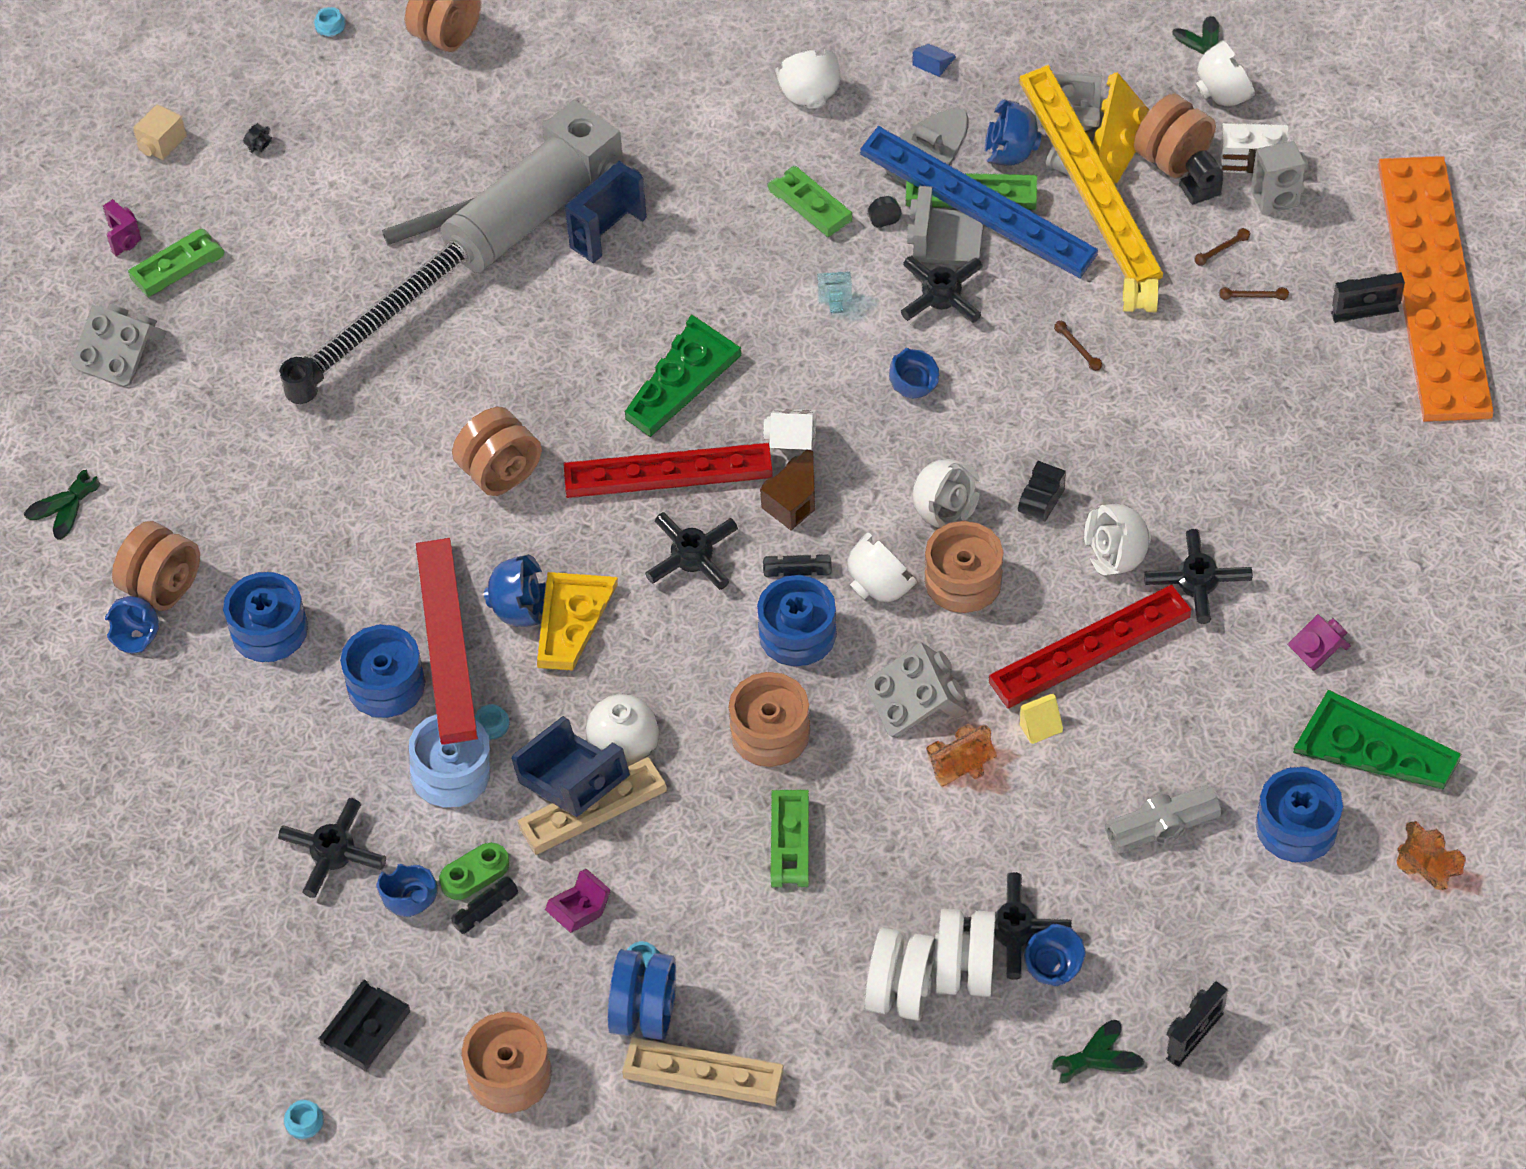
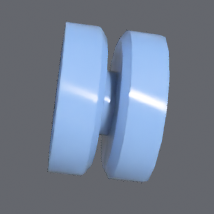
[409,714,490,807]

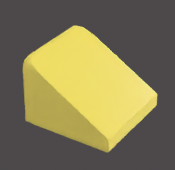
[1020,694,1063,744]

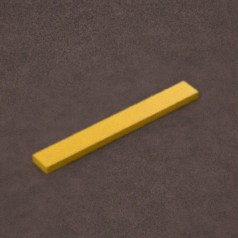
[1019,65,1163,282]

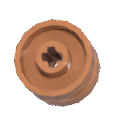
[404,0,481,52]
[1134,93,1216,178]
[452,406,542,496]
[112,520,200,611]
[924,521,1004,613]
[728,672,810,767]
[461,1011,552,1114]

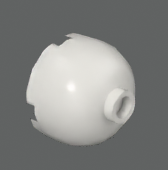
[1195,40,1255,107]
[775,50,841,109]
[913,459,980,528]
[1084,504,1151,576]
[847,532,917,602]
[586,694,659,766]

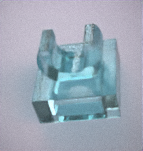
[817,271,852,313]

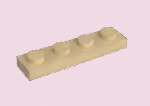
[517,757,667,856]
[622,1037,784,1106]

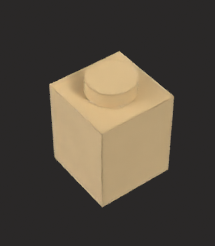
[133,104,187,160]

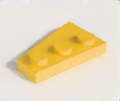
[1093,72,1149,184]
[537,572,618,671]

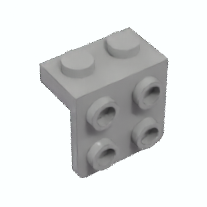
[1035,71,1102,131]
[907,186,983,265]
[72,303,167,386]
[866,642,968,738]

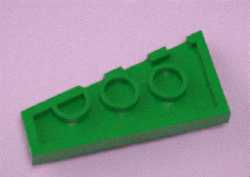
[625,314,742,437]
[1293,689,1462,790]

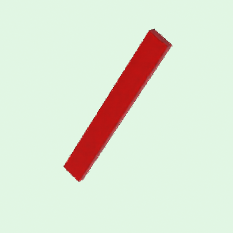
[416,538,478,745]

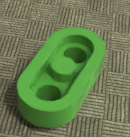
[439,842,509,900]

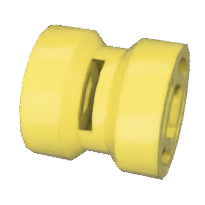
[1123,278,1158,312]

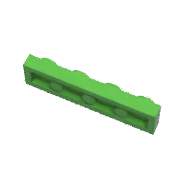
[906,173,1037,210]

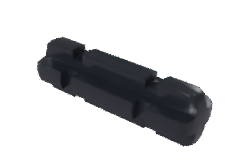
[763,554,832,577]
[451,876,518,934]

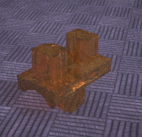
[926,724,997,787]
[1397,821,1466,890]

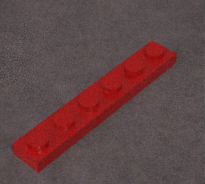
[563,443,773,498]
[989,584,1192,709]

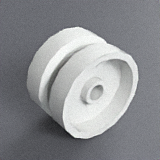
[934,909,995,997]
[865,927,935,1021]

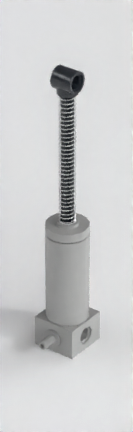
[279,100,624,404]

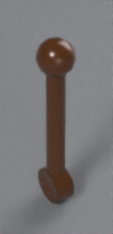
[1194,228,1250,266]
[1219,287,1289,300]
[1054,320,1102,371]

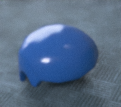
[889,348,939,399]
[105,596,159,654]
[376,864,438,917]
[1024,924,1086,986]

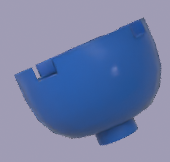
[985,99,1042,166]
[484,554,546,627]

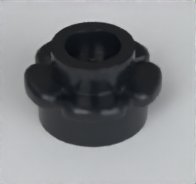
[243,123,272,153]

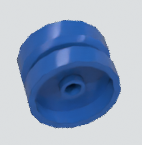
[223,572,308,662]
[757,575,837,667]
[340,624,426,718]
[1255,767,1343,863]
[608,949,677,1040]

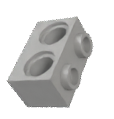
[1251,140,1308,215]

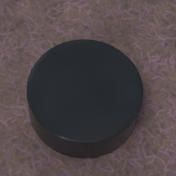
[867,196,902,228]

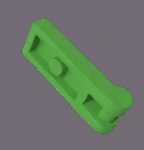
[768,166,852,237]
[128,229,224,298]
[771,790,809,887]

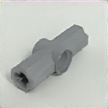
[1105,785,1221,854]

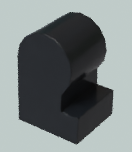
[1179,150,1223,205]
[1018,461,1066,521]

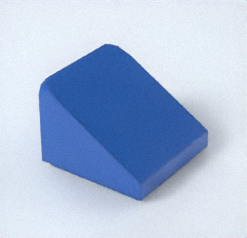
[912,43,956,77]

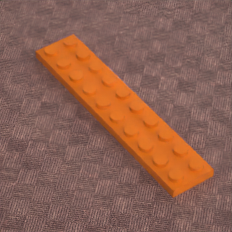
[1378,156,1494,422]

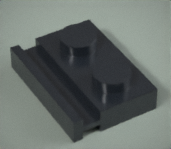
[1331,272,1405,323]
[318,980,411,1071]
[1166,980,1228,1068]

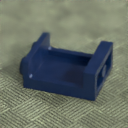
[565,161,647,264]
[511,716,630,817]

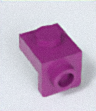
[103,199,142,257]
[1287,614,1351,671]
[545,869,611,933]

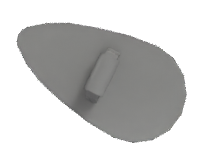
[885,108,967,184]

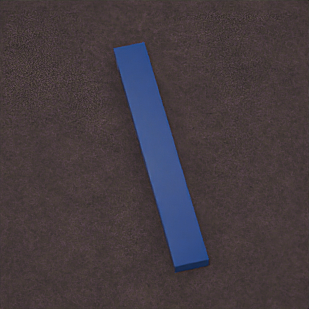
[860,126,1098,279]

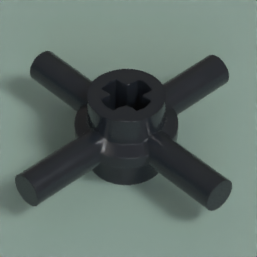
[901,256,983,323]
[645,512,738,590]
[1144,529,1253,624]
[278,798,386,898]
[963,872,1072,980]

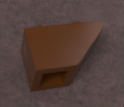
[760,449,815,531]

